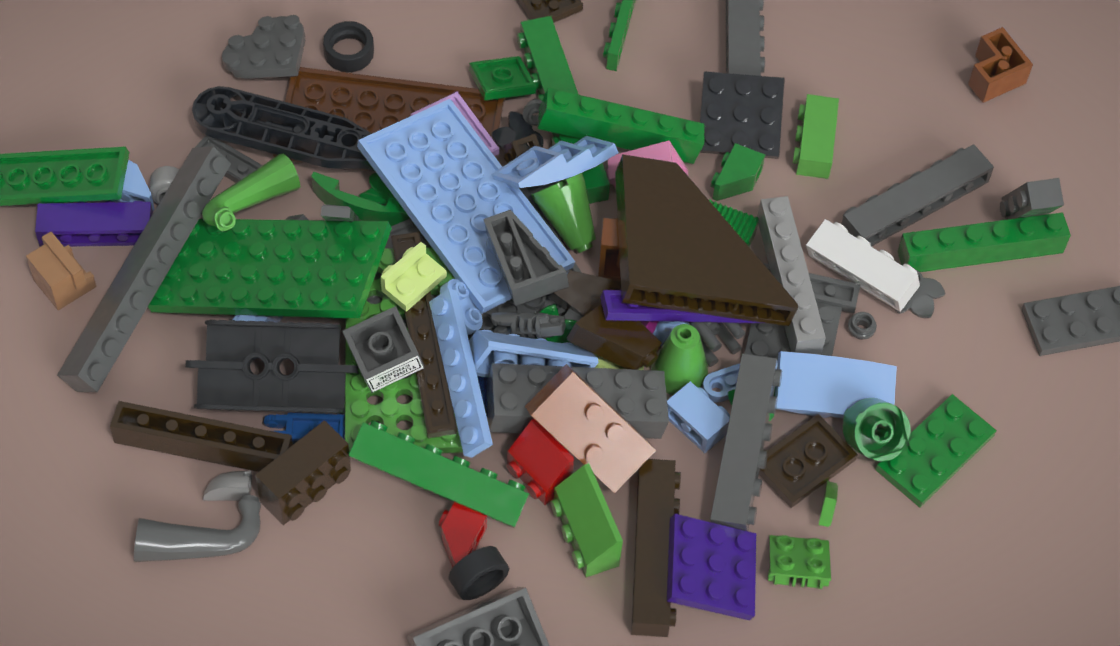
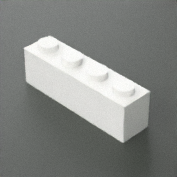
[806,219,920,312]

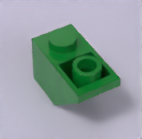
[710,143,765,201]

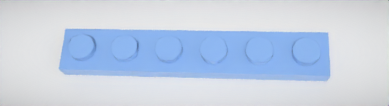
[429,288,493,458]

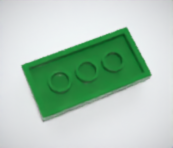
[876,394,997,508]

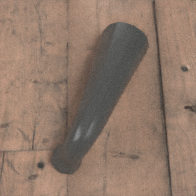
[134,495,261,562]

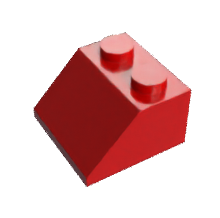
[507,419,574,505]

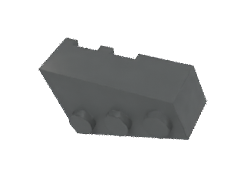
[483,210,569,306]

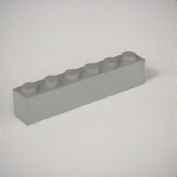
[757,196,826,355]

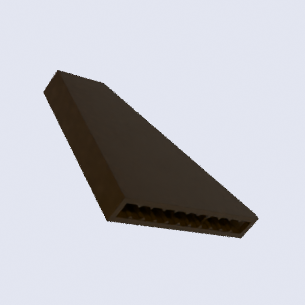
[615,154,798,326]

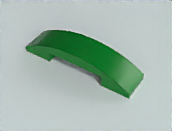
[311,172,410,227]

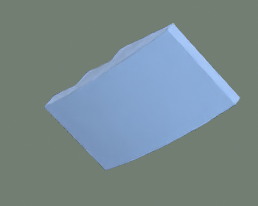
[491,136,619,188]
[775,351,897,419]

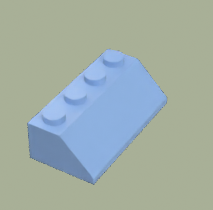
[469,330,598,377]

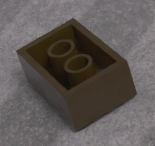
[255,420,351,526]

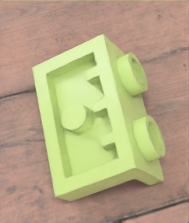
[381,242,447,312]

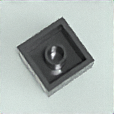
[342,306,425,393]

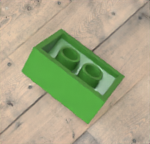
[551,463,623,578]

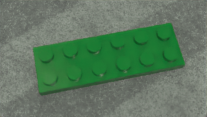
[0,146,130,206]

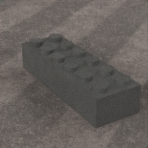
[486,363,669,439]

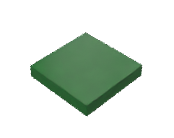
[469,56,536,100]

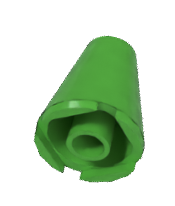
[531,173,596,253]
[651,324,708,395]

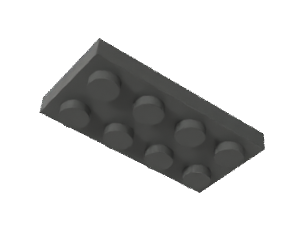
[1021,286,1120,356]

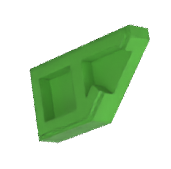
[819,481,838,527]

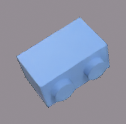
[667,381,730,453]

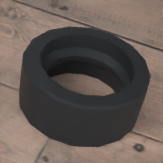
[323,21,374,73]
[448,546,510,601]

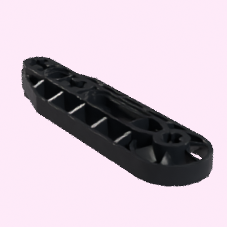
[192,86,375,171]

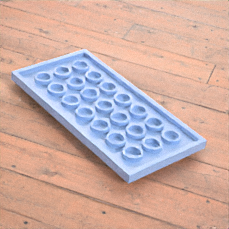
[357,99,576,314]

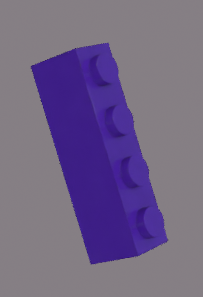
[35,201,153,247]

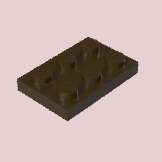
[759,414,858,508]

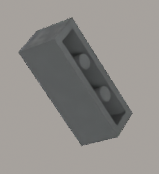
[1000,178,1064,220]

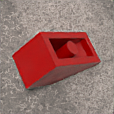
[439,502,487,568]

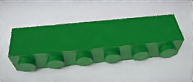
[538,88,704,164]
[897,212,1071,272]
[349,420,529,528]

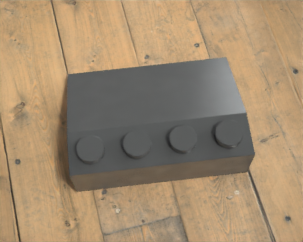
[407,587,550,646]

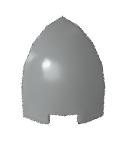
[203,471,252,501]

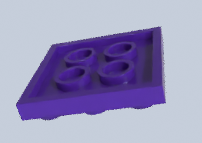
[667,514,756,621]

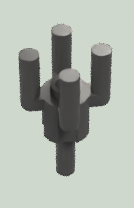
[689,322,745,367]

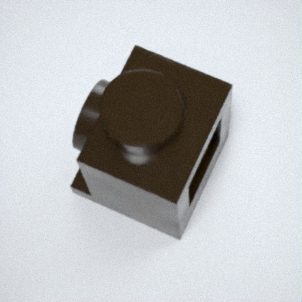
[504,134,540,163]

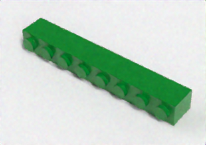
[517,16,610,204]

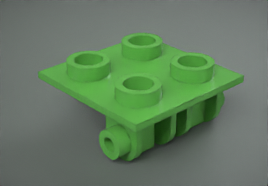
[768,535,831,589]

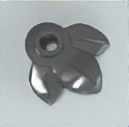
[894,270,946,318]

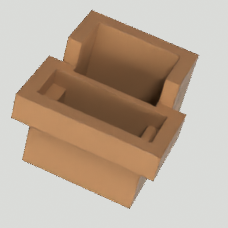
[26,232,96,310]

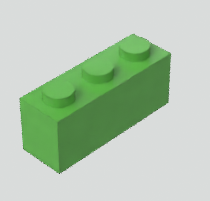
[793,94,839,179]

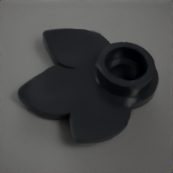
[492,111,544,161]

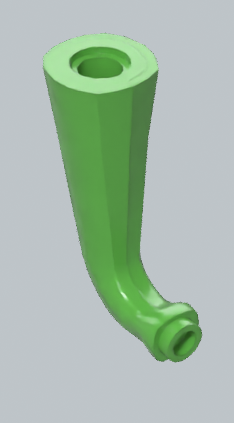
[202,154,301,231]

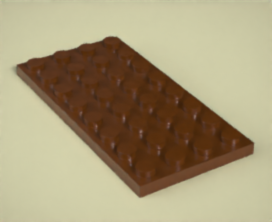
[273,67,505,172]

